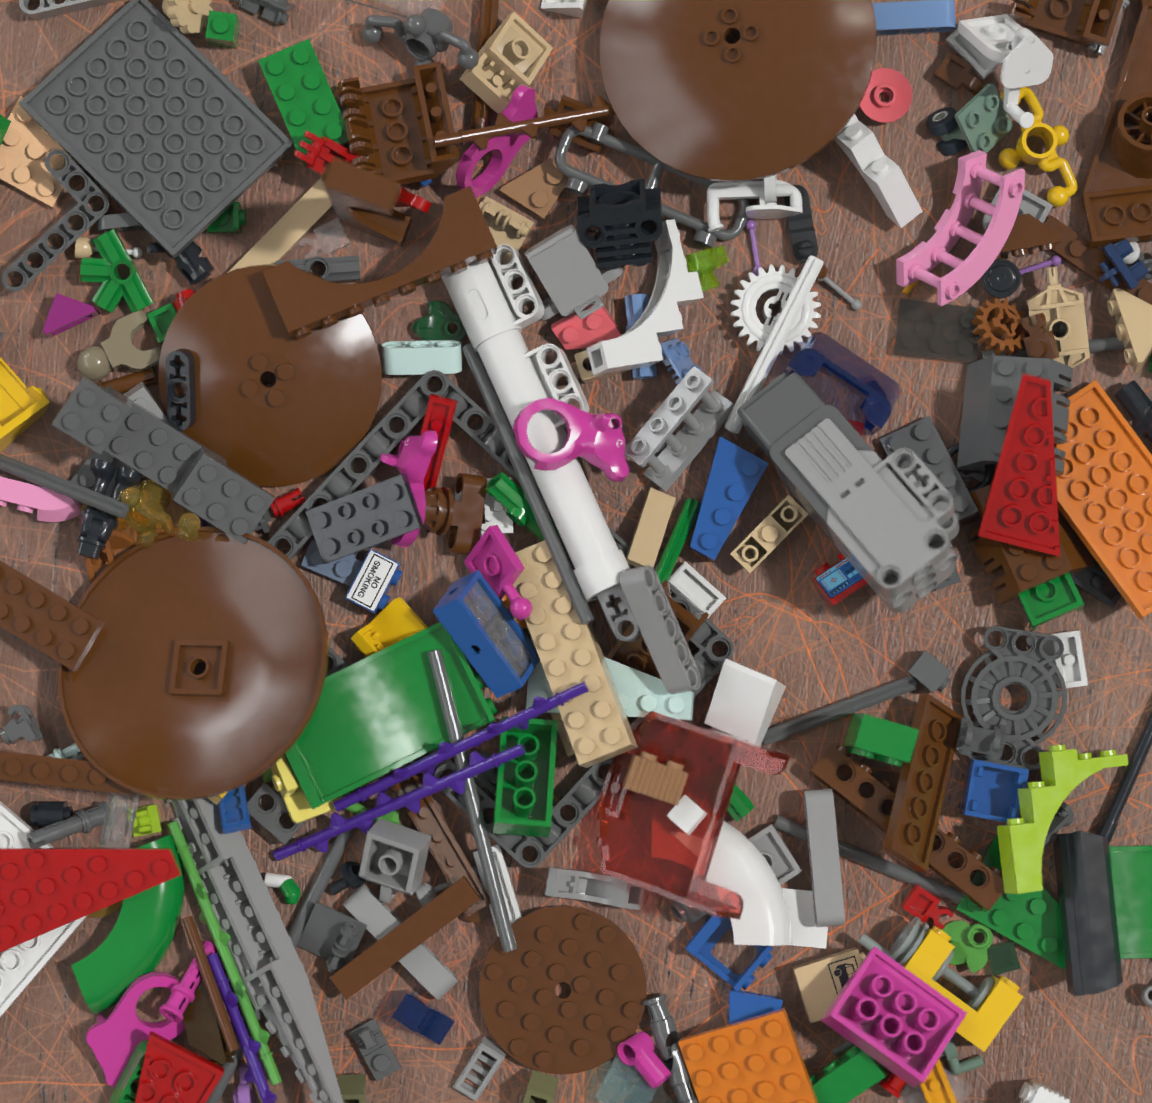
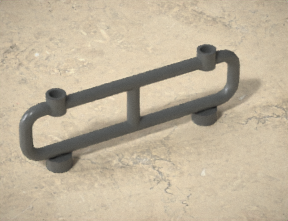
[554,122,751,249]

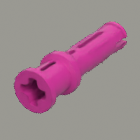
[159,941,218,1023]

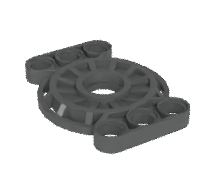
[961,625,1067,770]

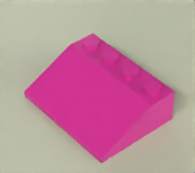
[821,946,967,1087]

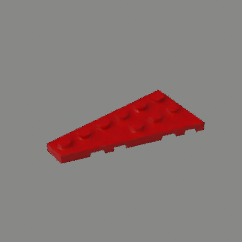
[978,373,1060,557]
[134,1030,224,1103]

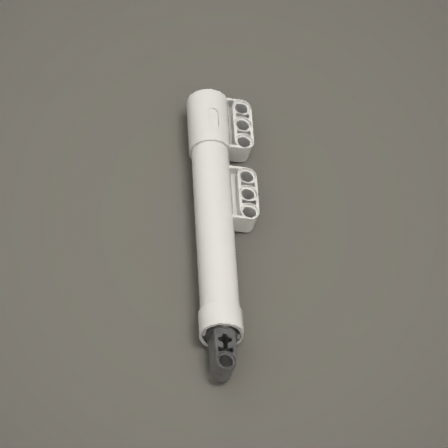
[441,244,642,642]

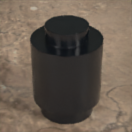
[30,801,73,829]

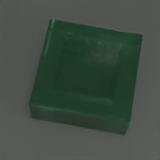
[987,941,1021,976]

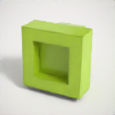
[129,804,163,837]

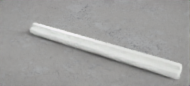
[724,255,823,434]

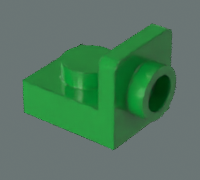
[207,202,247,233]

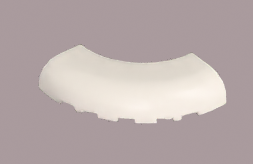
[651,800,792,946]

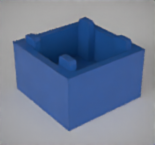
[960,759,1029,823]

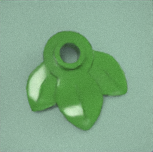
[941,920,993,973]

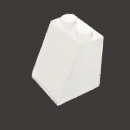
[705,659,786,749]

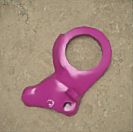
[456,85,538,197]
[512,398,630,482]
[380,431,438,548]
[86,972,189,1087]

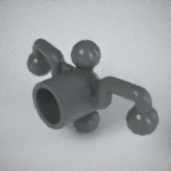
[362,8,479,69]

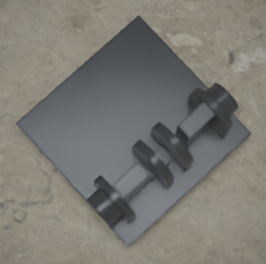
[297,901,367,973]

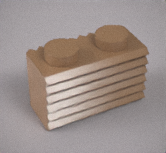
[622,751,689,806]

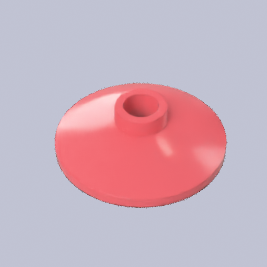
[859,68,913,123]

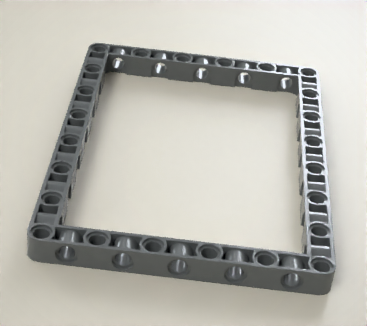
[267,370,734,868]

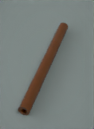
[182,916,240,1052]

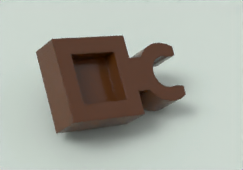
[1022,313,1060,359]

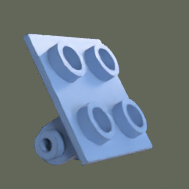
[660,338,703,385]

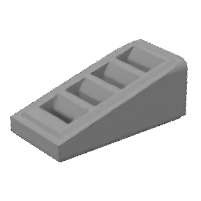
[453,1036,506,1102]

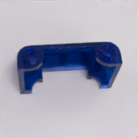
[783,332,900,434]

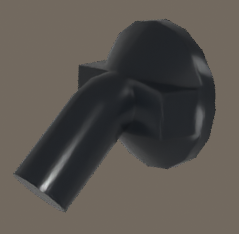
[328,861,365,896]

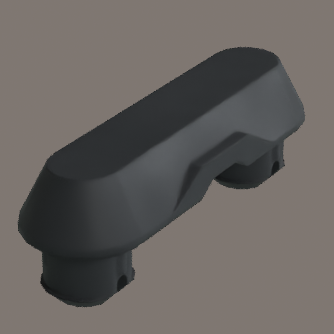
[784,185,818,263]

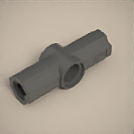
[276,256,361,282]

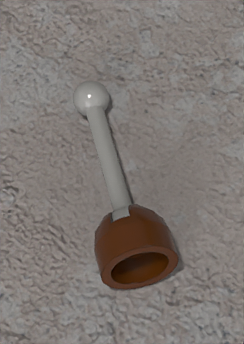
[815,263,862,310]

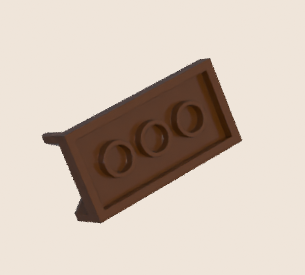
[606,580,710,679]

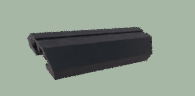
[1053,831,1123,996]

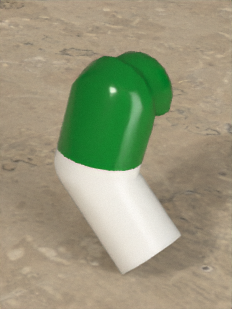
[264,873,301,905]

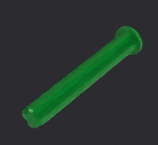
[655,498,700,584]

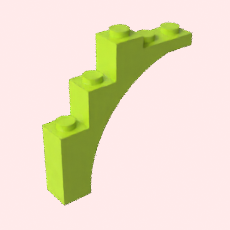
[997,744,1128,894]

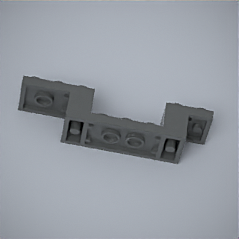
[52,376,275,544]

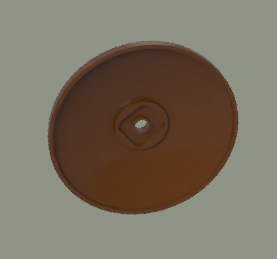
[158,264,382,487]

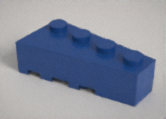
[689,436,769,562]

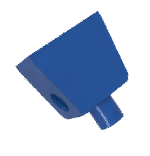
[728,988,783,1025]

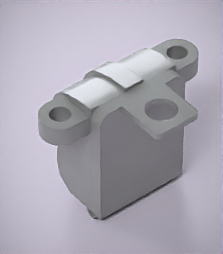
[524,224,623,321]

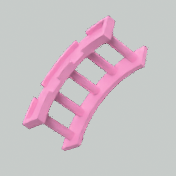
[896,150,1025,306]

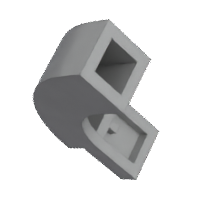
[545,867,646,910]

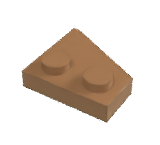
[500,158,569,220]

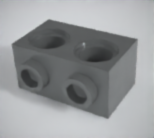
[247,782,307,845]

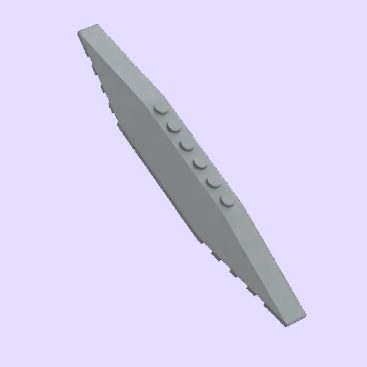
[166,798,343,1103]

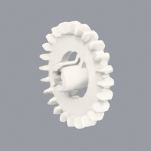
[730,264,821,355]

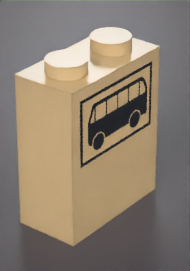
[792,947,866,1023]

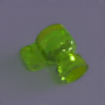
[686,245,729,292]

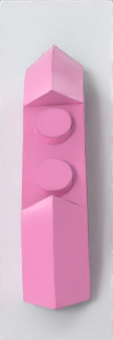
[0,477,82,522]

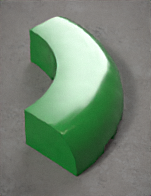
[71,834,185,1015]

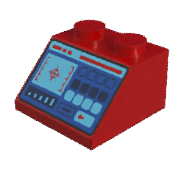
[811,553,867,607]

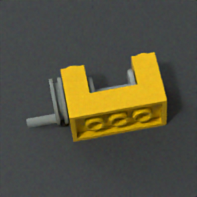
[857,916,1023,1052]

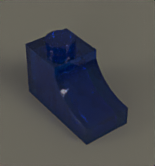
[392,990,455,1045]

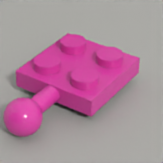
[464,525,533,620]

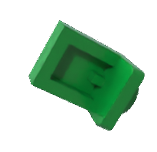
[147,303,177,345]

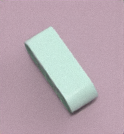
[381,340,462,375]

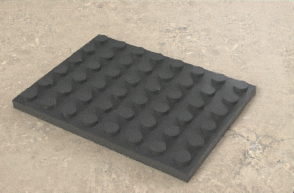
[19,0,294,258]

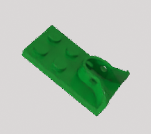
[1018,573,1084,631]

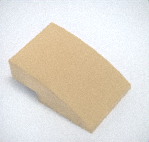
[460,11,553,114]

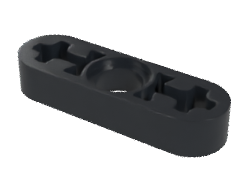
[166,349,196,431]

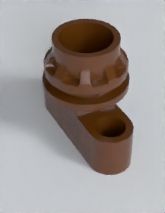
[422,473,487,555]

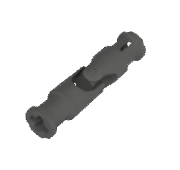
[642,993,699,1103]

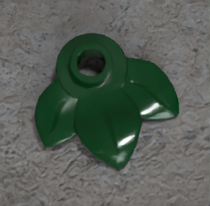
[412,301,466,341]

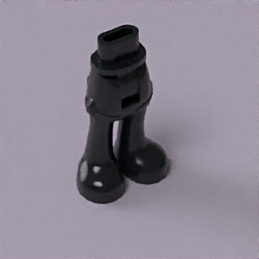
[76,458,142,560]

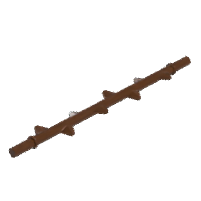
[432,95,616,150]

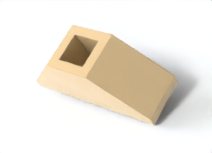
[1107,288,1152,374]
[730,495,808,574]

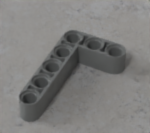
[1,148,109,292]

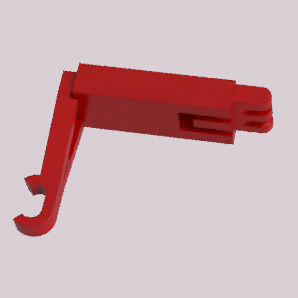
[293,130,432,214]

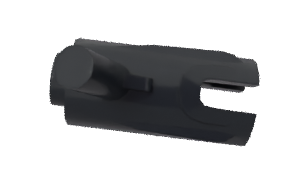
[147,241,214,285]

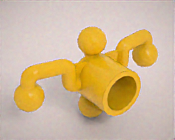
[998,87,1078,207]

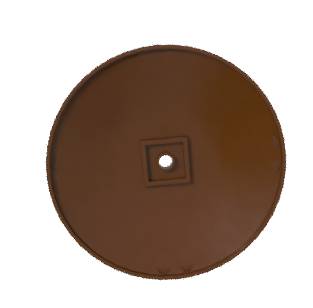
[600,0,877,182]
[57,526,329,801]

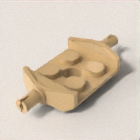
[1026,267,1090,368]

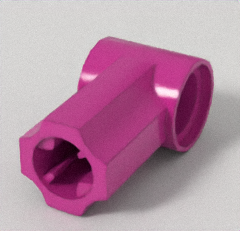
[617,1032,672,1089]

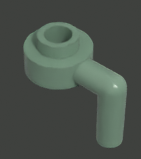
[940,1038,984,1075]

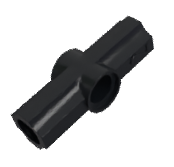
[1115,380,1152,442]

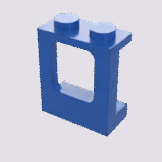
[684,903,773,992]

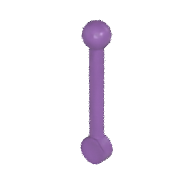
[745,220,764,277]
[1019,255,1061,275]

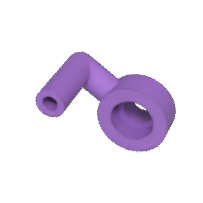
[233,1062,267,1103]

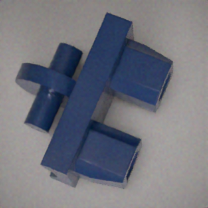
[1098,239,1149,290]

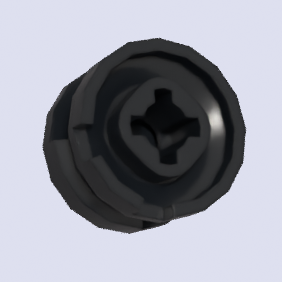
[981,259,1021,298]

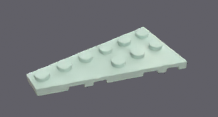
[526,637,694,721]

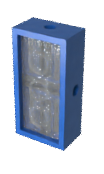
[433,570,540,698]

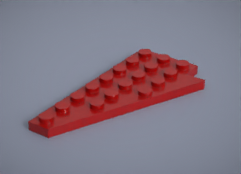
[0,848,182,952]

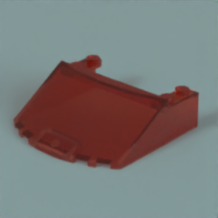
[596,711,790,919]

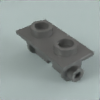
[235,0,295,25]

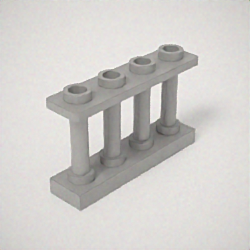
[625,367,734,492]

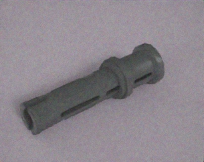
[26,801,113,850]

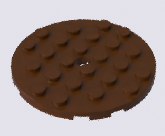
[479,905,647,1074]

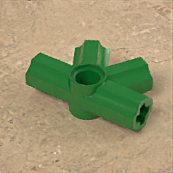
[80,229,155,313]

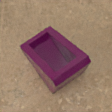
[43,293,100,338]

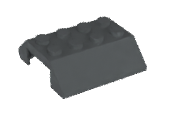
[957,355,1073,476]

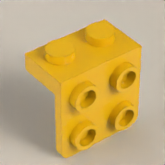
[351,597,428,657]

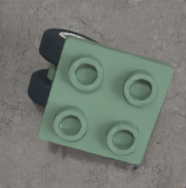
[926,83,1013,156]

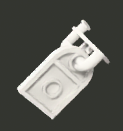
[958,14,1054,128]
[707,175,803,232]

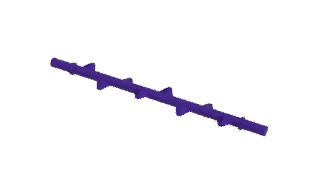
[333,681,589,812]
[273,744,525,861]
[207,953,277,1103]

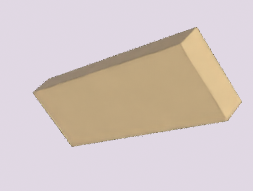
[626,488,676,568]

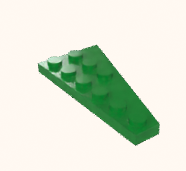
[955,836,1066,971]

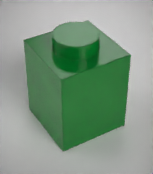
[205,10,240,49]

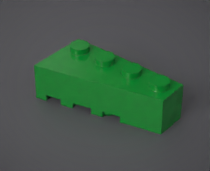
[809,1045,888,1103]

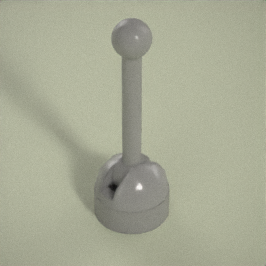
[415,866,479,907]

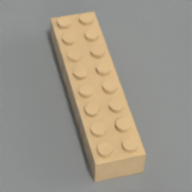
[513,540,638,768]

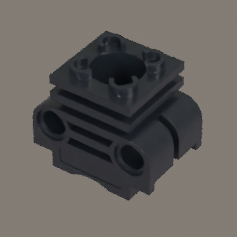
[576,179,663,270]

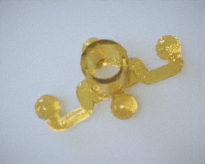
[80,480,201,549]

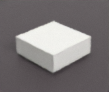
[667,795,707,835]

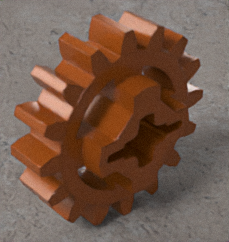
[971,297,1030,356]

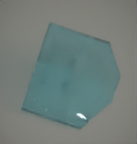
[594,1053,657,1103]

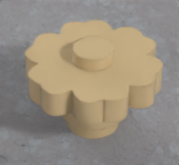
[162,0,213,34]

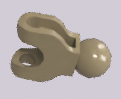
[77,310,162,381]

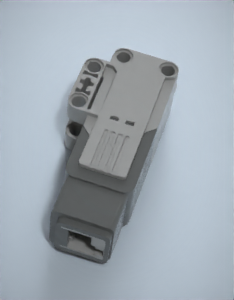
[737,371,959,613]

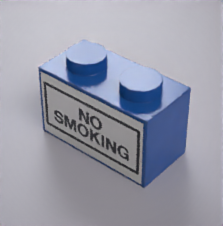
[345,548,403,614]

